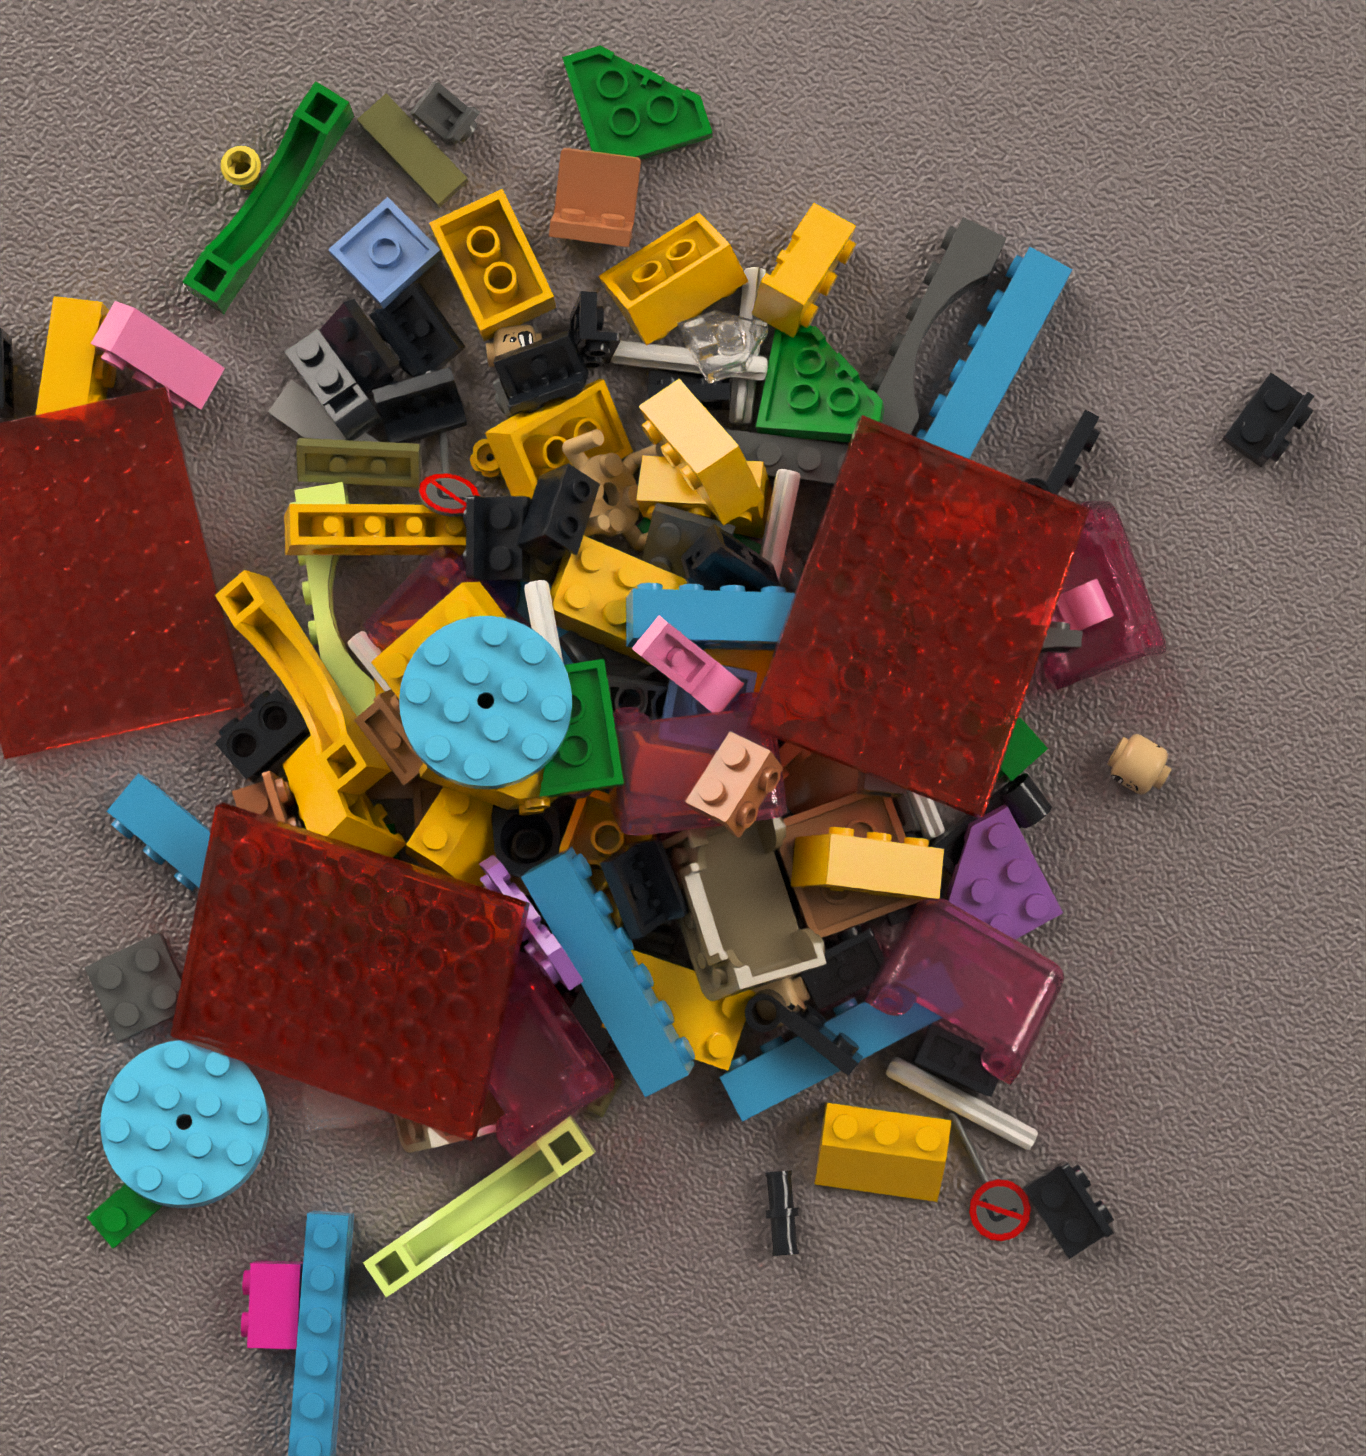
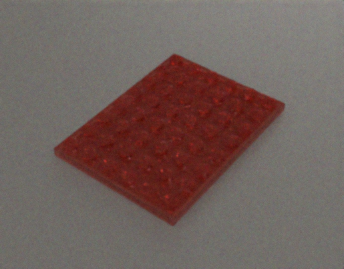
[0,386,245,759]
[747,415,1090,818]
[171,802,530,1141]

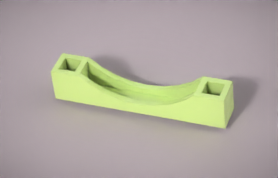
[290,482,376,717]
[363,1118,596,1297]

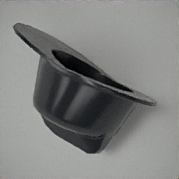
[492,800,560,878]

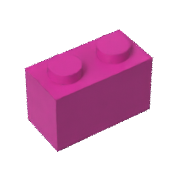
[241,1260,303,1349]

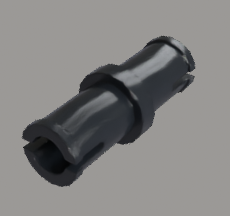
[765,1170,799,1256]

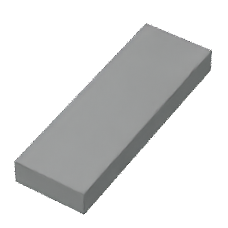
[268,380,379,442]

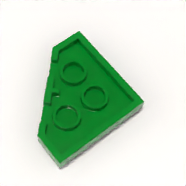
[562,45,713,160]
[756,325,885,444]

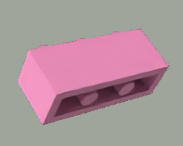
[91,301,225,410]

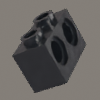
[215,689,310,783]

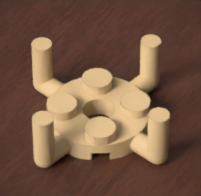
[562,429,665,552]

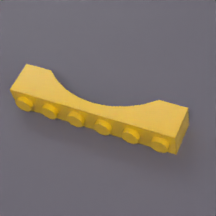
[215,570,391,796]

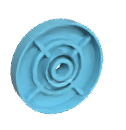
[399,616,572,789]
[100,1040,270,1208]

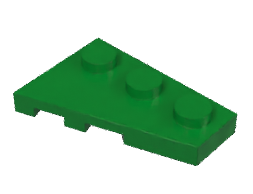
[539,659,624,799]

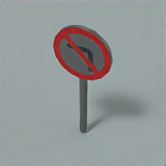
[418,432,480,517]
[949,1111,1031,1241]

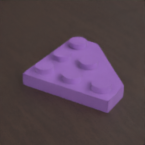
[934,805,1063,972]
[479,855,583,991]

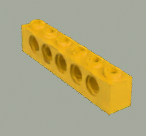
[284,504,466,555]

